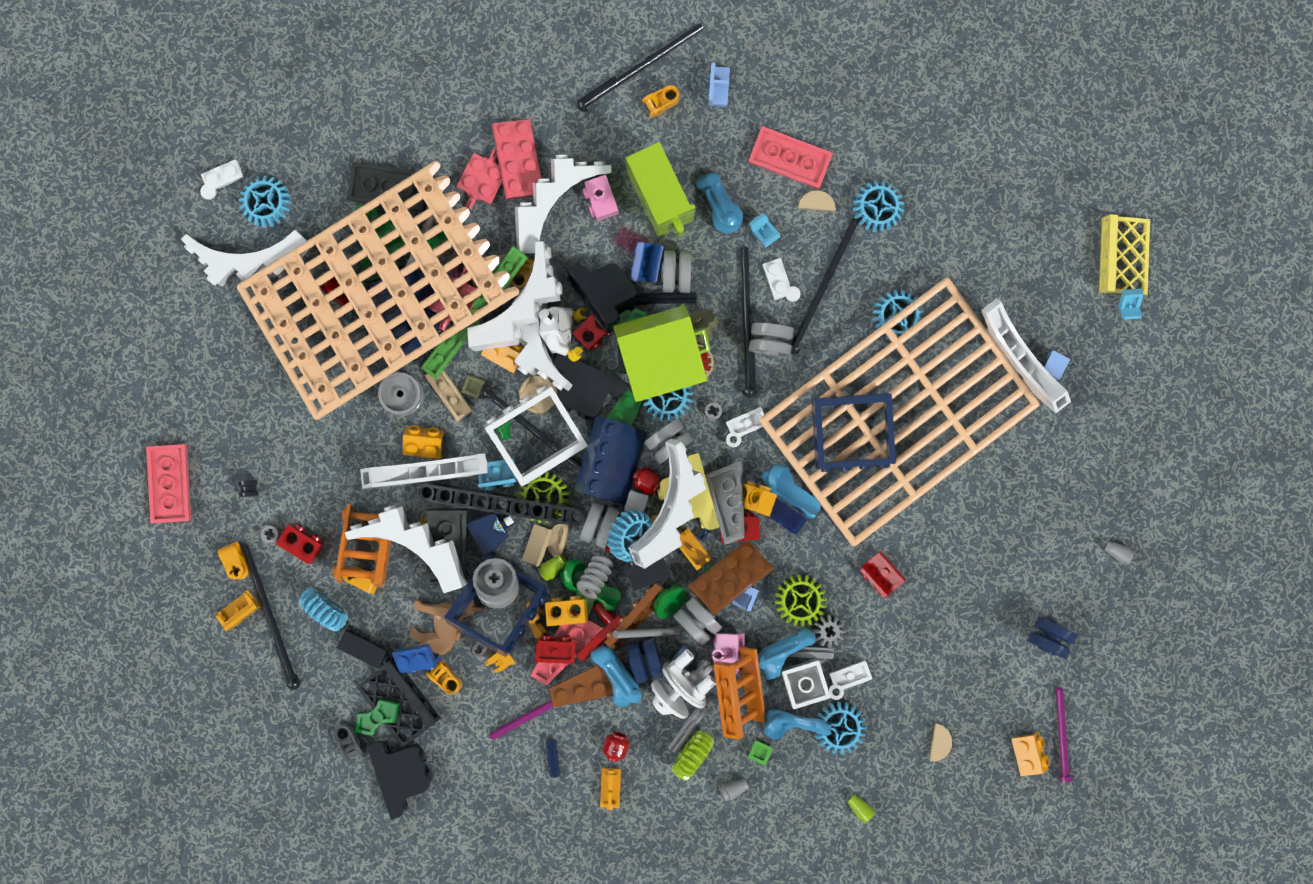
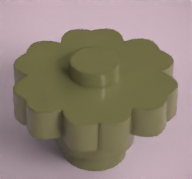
[689,309,718,344]

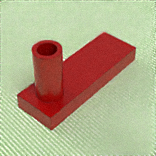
[576,602,622,661]

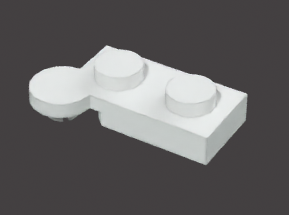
[200,159,245,200]
[762,258,801,302]

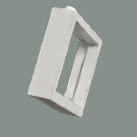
[484,385,587,486]

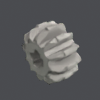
[813,614,846,648]

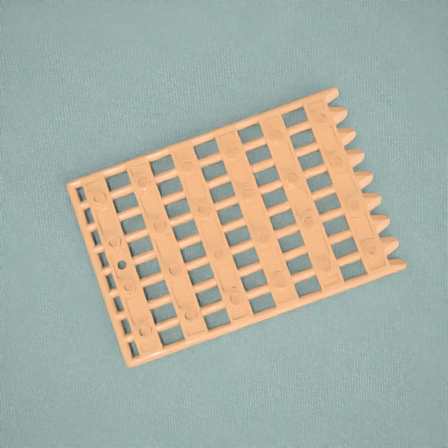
[237,161,519,420]

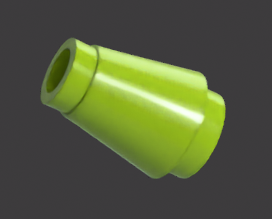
[538,554,567,581]
[847,794,876,824]

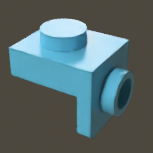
[749,213,781,248]
[1118,289,1144,320]

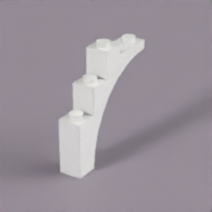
[515,155,611,254]
[181,230,309,287]
[467,241,562,351]
[512,276,573,391]
[982,299,1071,413]
[628,439,706,569]
[360,454,487,489]
[345,505,467,593]

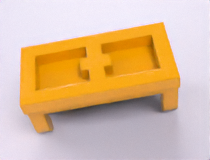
[679,528,711,570]
[216,590,261,631]
[484,652,516,673]

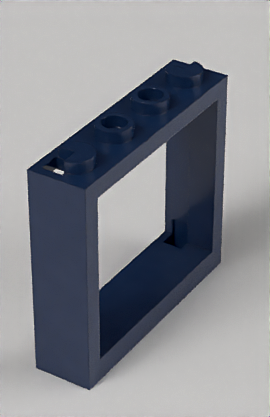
[811,393,896,472]
[444,554,548,658]

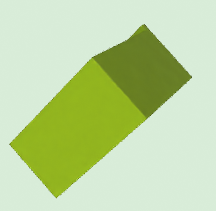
[626,142,695,237]
[613,304,711,402]

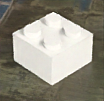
[781,658,831,709]

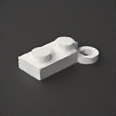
[726,407,764,447]
[828,660,872,700]

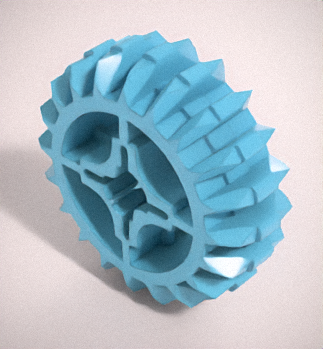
[238,176,292,228]
[853,181,905,233]
[873,290,925,340]
[643,386,693,421]
[607,510,653,562]
[298,587,348,631]
[815,701,867,755]

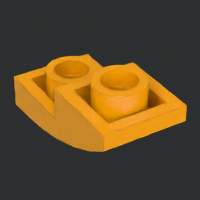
[526,601,546,638]

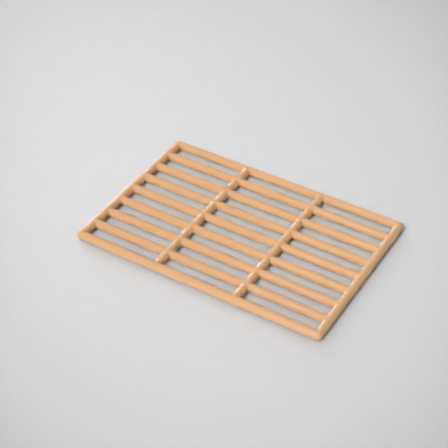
[759,277,1040,546]

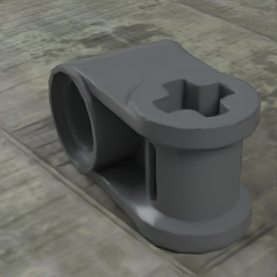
[333,722,365,762]

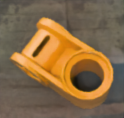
[642,85,680,118]
[511,258,535,291]
[218,541,249,580]
[342,566,377,594]
[426,659,463,694]

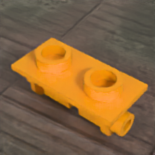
[600,768,621,810]

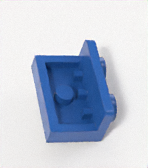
[631,242,665,283]
[392,644,440,673]

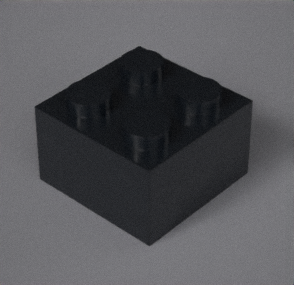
[626,557,670,591]

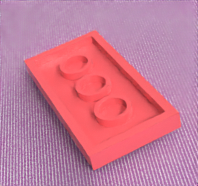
[492,119,541,200]
[748,126,833,190]
[146,444,191,524]

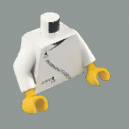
[539,306,587,362]

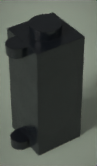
[336,624,391,669]

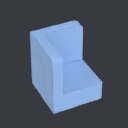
[1044,351,1070,381]
[732,587,759,612]

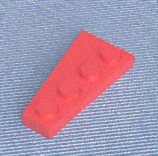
[530,609,603,685]

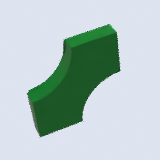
[354,698,400,736]

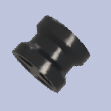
[238,480,259,497]

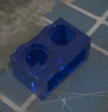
[769,498,807,535]

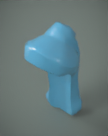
[696,172,743,234]
[762,463,821,518]
[758,627,816,680]
[591,645,642,708]
[763,708,831,740]

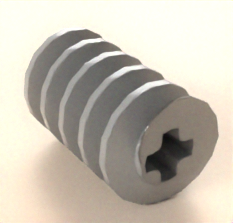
[577,555,615,599]

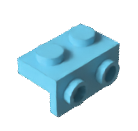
[478,458,518,491]

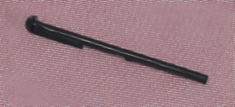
[577,23,704,112]
[791,218,859,355]
[741,247,756,398]
[481,386,582,472]
[241,545,301,690]

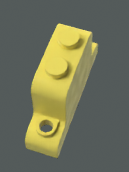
[657,453,720,530]

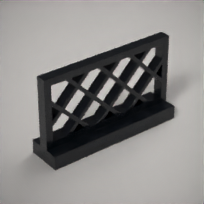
[356,658,441,748]

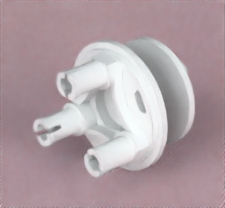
[651,649,716,719]

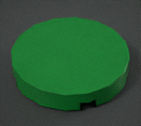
[653,584,687,619]

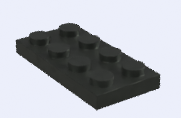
[347,162,425,212]
[426,509,466,586]

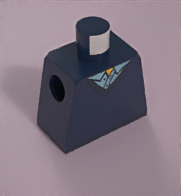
[466,513,515,556]

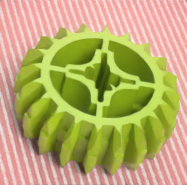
[518,472,569,523]
[775,574,827,627]
[672,730,714,781]

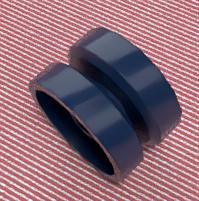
[1027,616,1078,660]
[627,637,664,684]

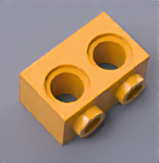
[743,481,777,517]
[545,596,588,626]

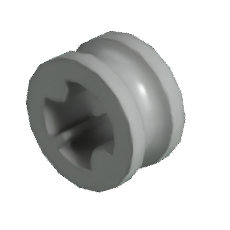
[705,402,722,420]
[261,526,280,543]
[472,642,492,661]

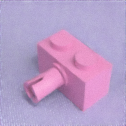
[582,175,619,221]
[712,633,745,674]

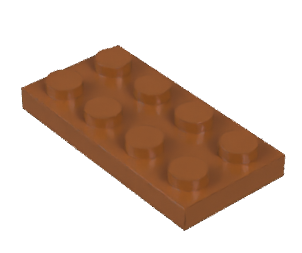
[688,541,773,616]
[605,583,664,651]

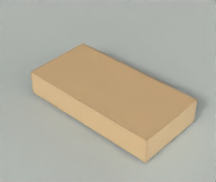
[522,524,553,567]

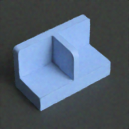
[708,62,730,107]

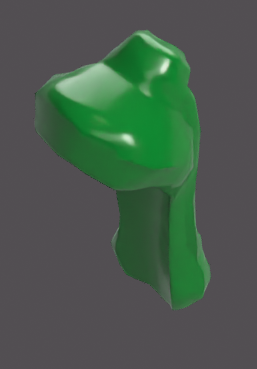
[559,558,621,610]

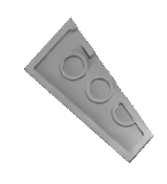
[705,461,744,544]

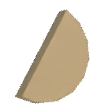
[797,190,836,212]
[547,524,569,557]
[929,723,952,762]

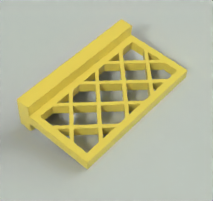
[1099,214,1150,295]

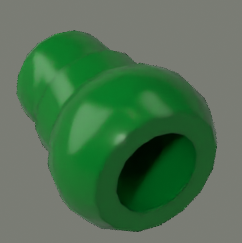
[496,420,511,440]

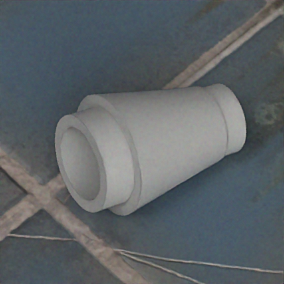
[1104,540,1135,565]
[719,778,749,802]

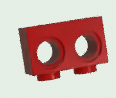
[572,315,615,351]
[276,523,325,565]

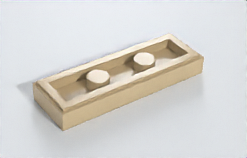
[424,370,473,422]

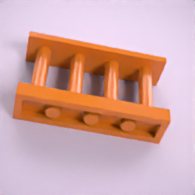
[332,504,391,588]
[714,647,766,740]

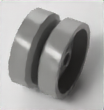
[661,250,691,293]
[749,323,794,357]
[378,372,424,416]
[644,418,694,464]
[580,500,620,549]
[473,558,519,609]
[674,597,722,646]

